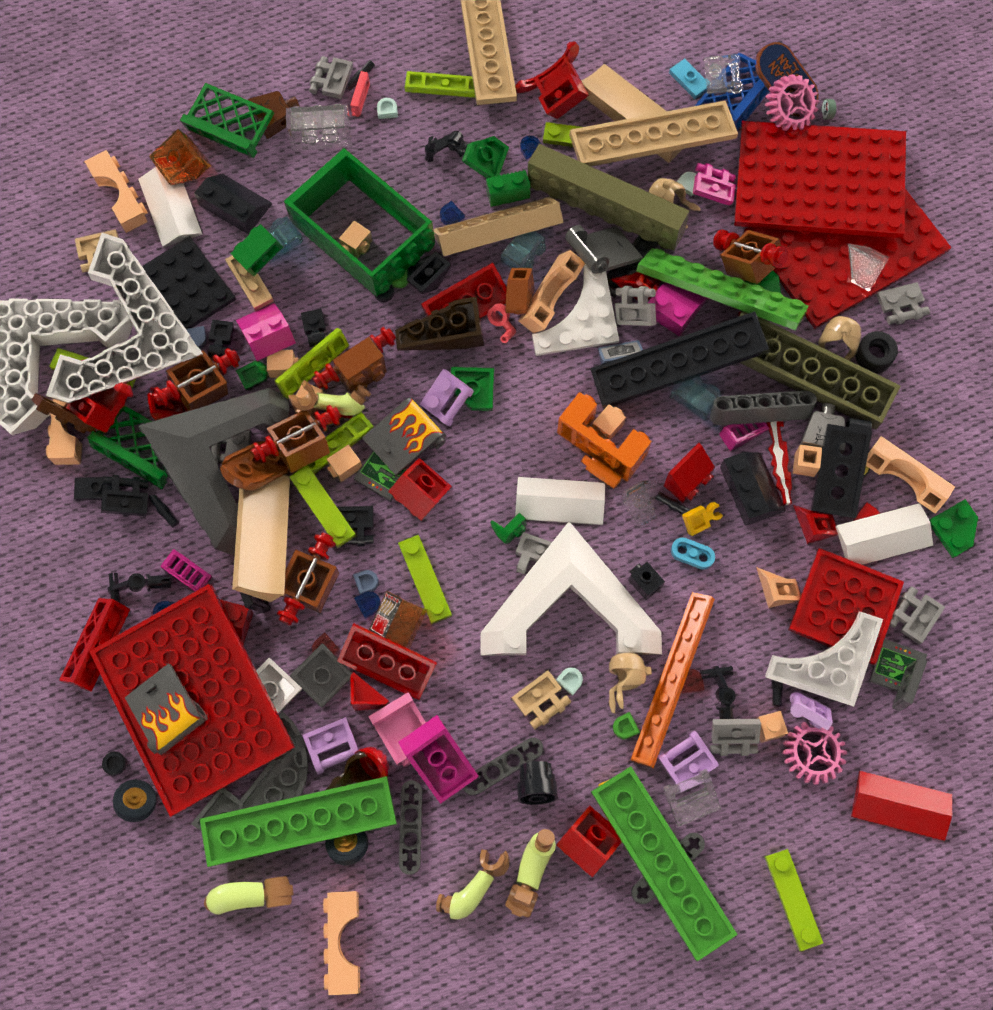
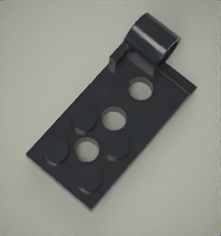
[811,418,872,518]

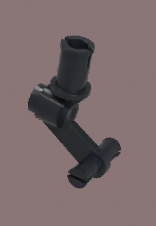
[425,131,468,162]
[107,573,171,603]
[700,666,736,719]

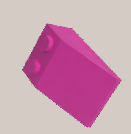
[648,282,709,336]
[236,303,296,361]
[398,715,479,804]

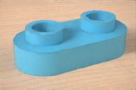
[671,538,715,570]

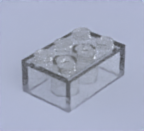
[286,104,352,151]

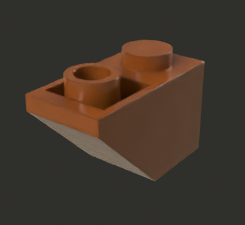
[505,268,535,314]

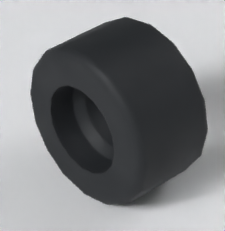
[855,331,898,373]

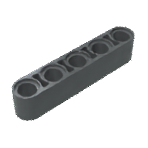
[710,391,817,425]

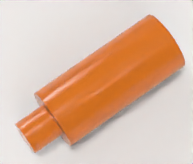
[581,455,623,489]

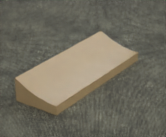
[582,64,682,163]
[434,197,563,256]
[232,475,290,602]

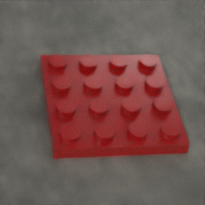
[788,548,904,665]

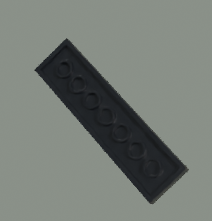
[590,311,769,409]

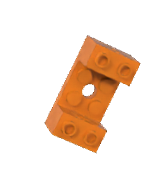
[557,392,652,482]

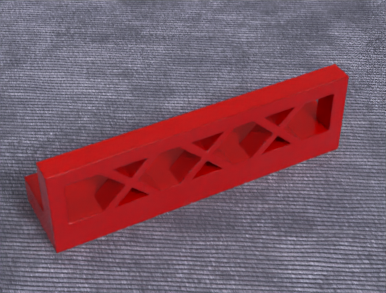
[59,598,130,692]

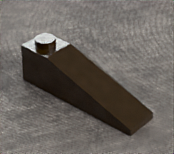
[395,297,485,351]

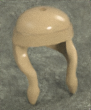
[649,178,700,229]
[818,316,861,361]
[609,653,652,713]

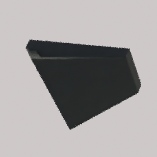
[407,251,451,294]

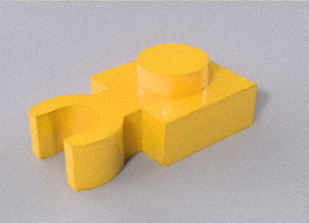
[682,502,723,536]

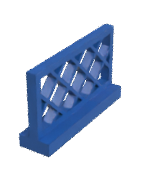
[695,53,770,131]

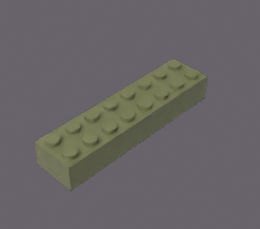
[528,144,689,251]
[739,311,901,430]

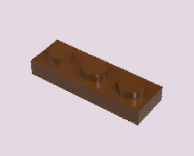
[31,393,97,434]

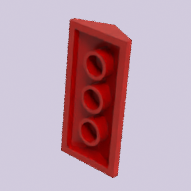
[421,262,507,318]
[337,623,437,700]
[851,771,952,841]

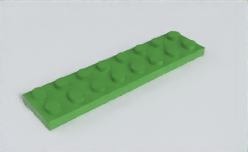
[636,248,809,331]
[591,766,738,961]
[200,776,397,867]

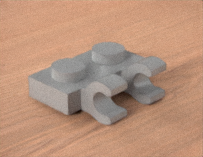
[515,532,552,575]

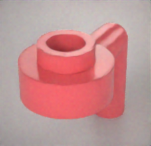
[487,304,516,343]

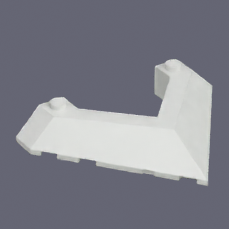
[46,233,203,403]
[0,299,133,435]
[481,522,662,656]

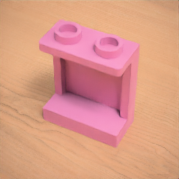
[368,692,426,767]

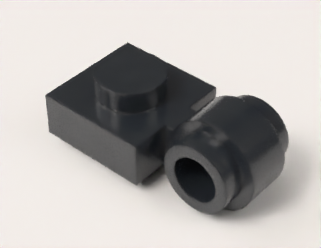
[301,309,326,347]
[208,320,234,360]

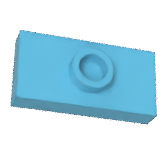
[669,58,711,99]

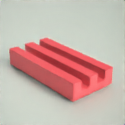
[350,71,370,117]

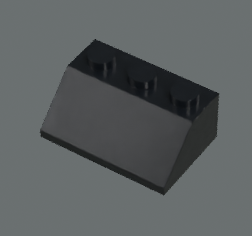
[194,173,272,235]
[720,452,786,526]

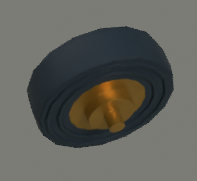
[113,779,156,822]
[325,832,368,866]

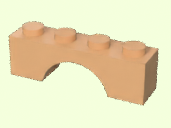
[84,150,148,233]
[518,250,585,333]
[46,399,82,465]
[866,436,955,514]
[323,891,360,995]

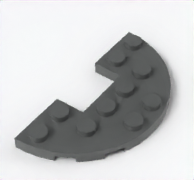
[191,711,308,831]

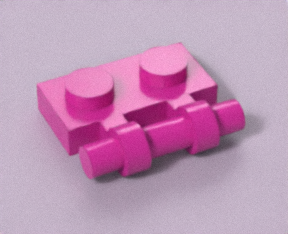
[693,163,736,206]

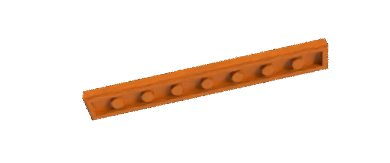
[630,592,715,769]

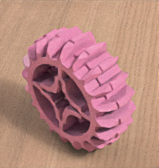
[765,74,820,131]
[783,722,847,785]

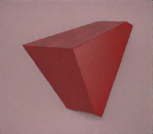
[610,272,661,301]
[147,387,188,421]
[793,505,838,544]
[350,672,390,711]

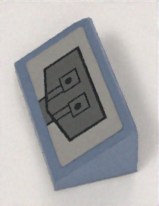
[598,340,643,364]

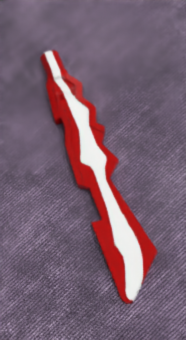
[766,421,792,506]

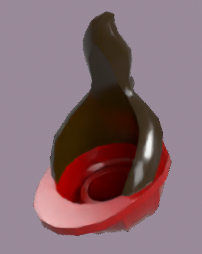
[326,747,389,790]

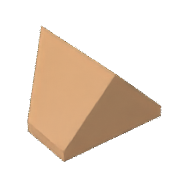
[756,567,801,608]

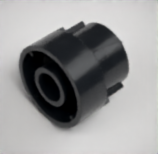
[517,761,558,805]

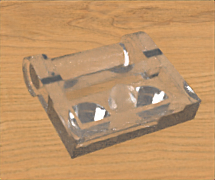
[704,54,743,94]
[663,769,721,827]

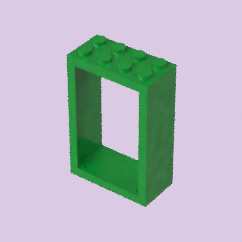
[284,148,435,297]

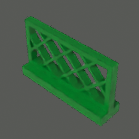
[180,83,274,158]
[87,405,168,489]

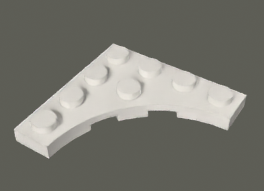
[532,264,619,356]
[765,611,883,706]

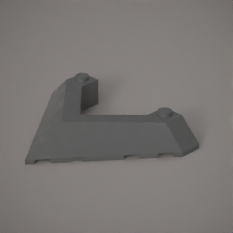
[138,388,289,556]

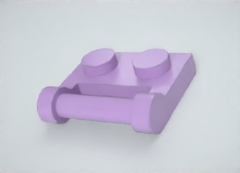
[420,369,474,427]
[790,690,833,730]
[303,717,359,775]
[657,731,719,792]

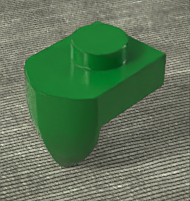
[235,360,269,391]
[490,513,527,544]

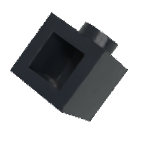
[628,562,665,600]

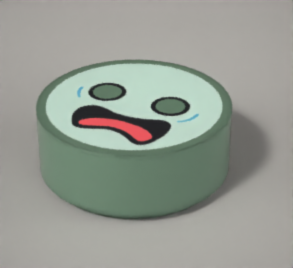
[821,99,836,120]

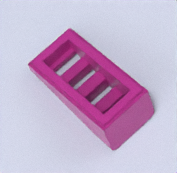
[719,422,769,451]
[160,549,212,592]

